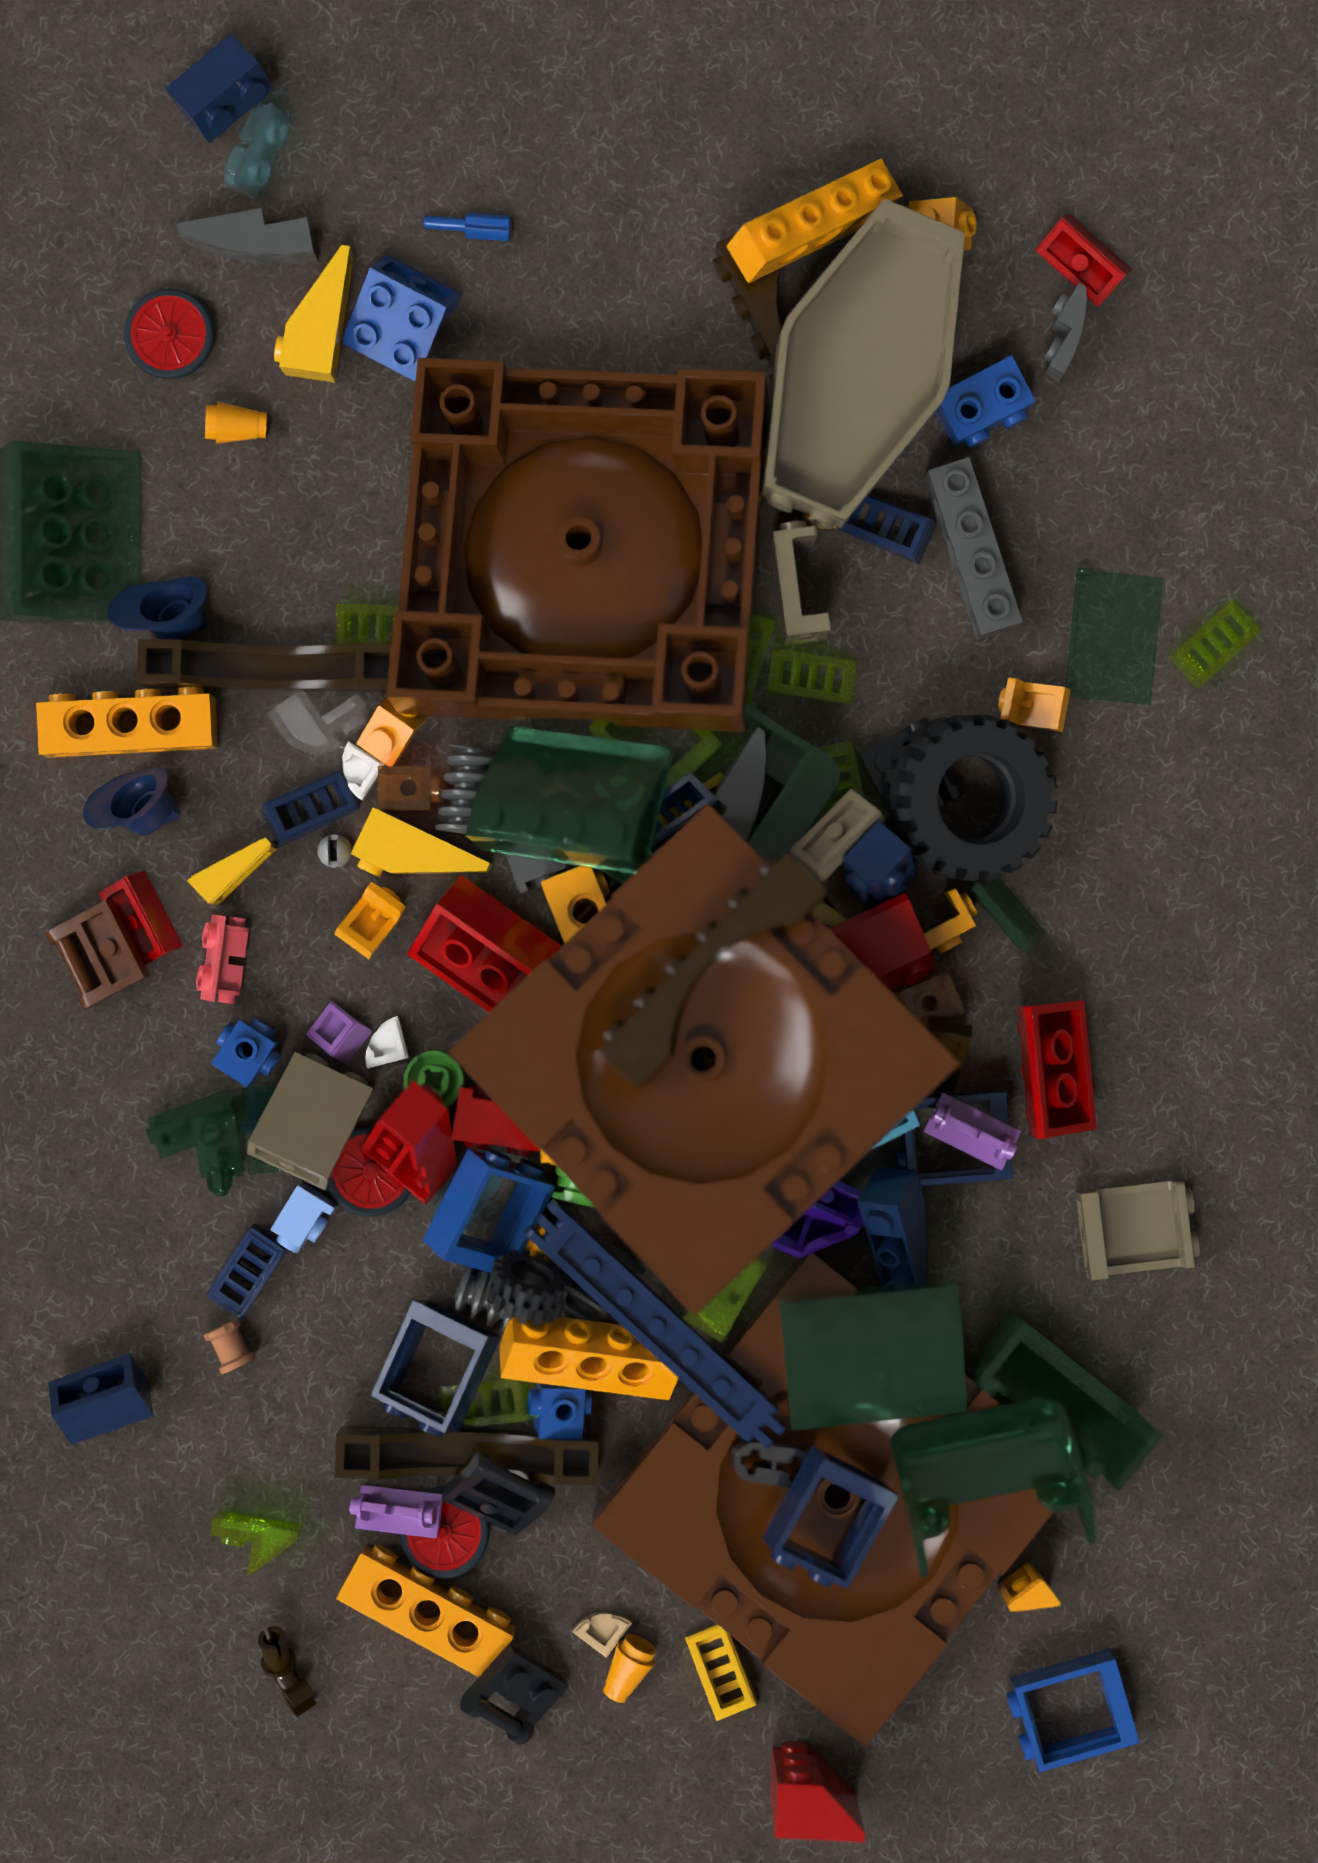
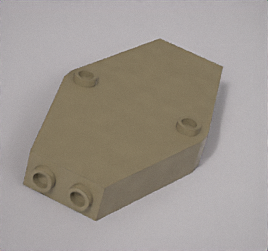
[761,199,965,529]

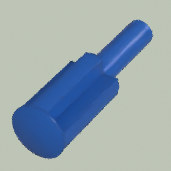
[423,212,512,242]

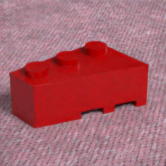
[360,1080,458,1205]
[452,1084,540,1157]

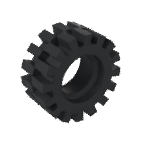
[486,1250,571,1325]

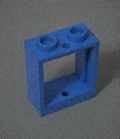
[423,1148,556,1273]
[1006,1649,1140,1772]

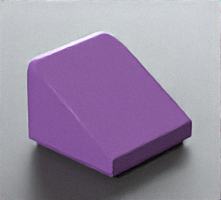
[306,1000,372,1065]

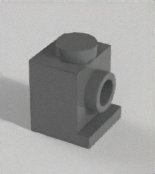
[505,836,574,895]

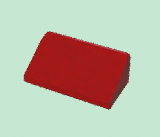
[1035,213,1131,307]
[98,871,183,965]

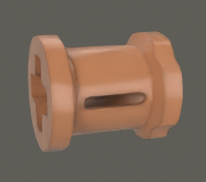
[203,1318,257,1374]

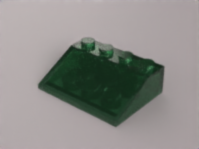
[0,440,140,623]
[466,726,674,874]
[777,1279,967,1430]

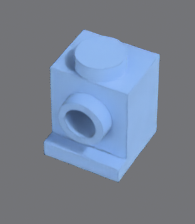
[270,1182,339,1253]

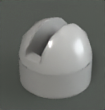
[317,834,352,868]

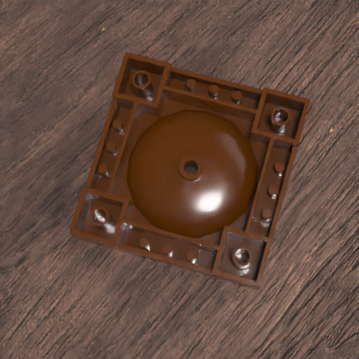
[387,358,769,732]
[448,804,960,1316]
[591,1252,1085,1748]

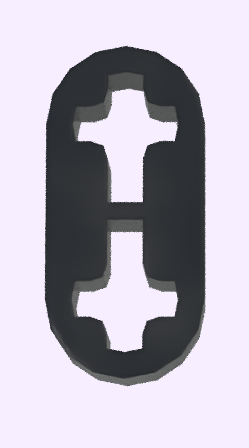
[730,1437,808,1488]

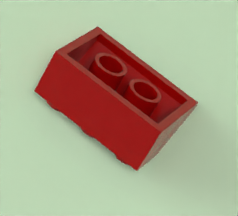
[407,875,562,1012]
[829,893,935,991]
[1017,1000,1097,1139]
[770,1741,865,1842]

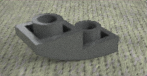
[1043,283,1087,382]

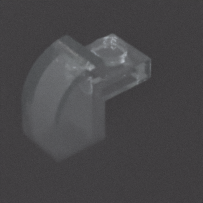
[267,689,371,757]

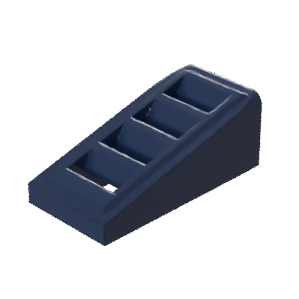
[837,495,936,565]
[261,770,359,848]
[622,772,718,853]
[206,1224,288,1320]

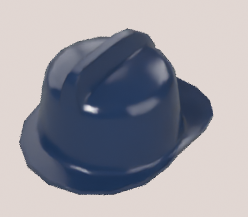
[107,576,208,640]
[83,767,181,836]

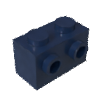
[165,34,275,143]
[842,821,916,908]
[48,1353,153,1445]

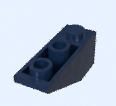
[857,1167,928,1303]

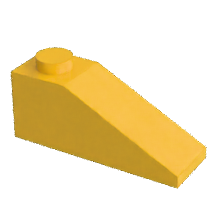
[274,245,354,383]
[351,807,492,877]

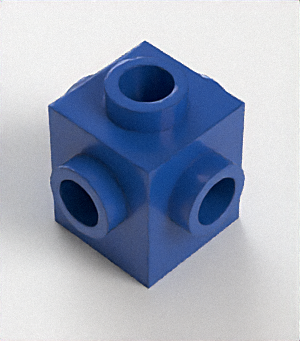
[211,1017,281,1087]
[527,1383,592,1439]

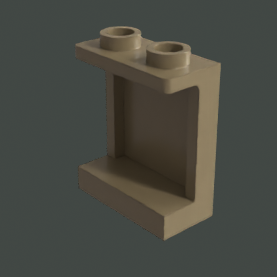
[770,521,831,646]
[790,789,885,920]
[247,1052,373,1191]
[1075,1179,1200,1281]

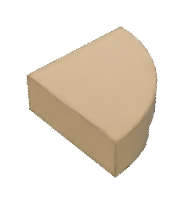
[572,1612,632,1658]

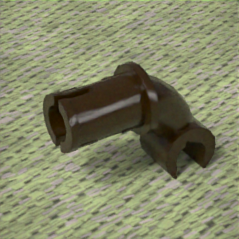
[258,1626,317,1717]

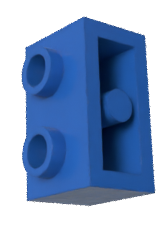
[936,355,1036,449]

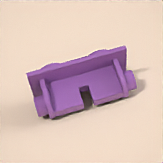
[923,1092,1021,1170]
[349,1485,443,1539]

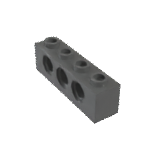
[923,457,1023,641]

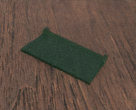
[1065,568,1163,705]

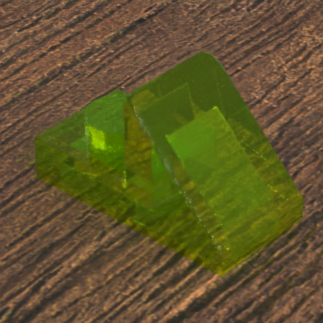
[210,1510,303,1576]

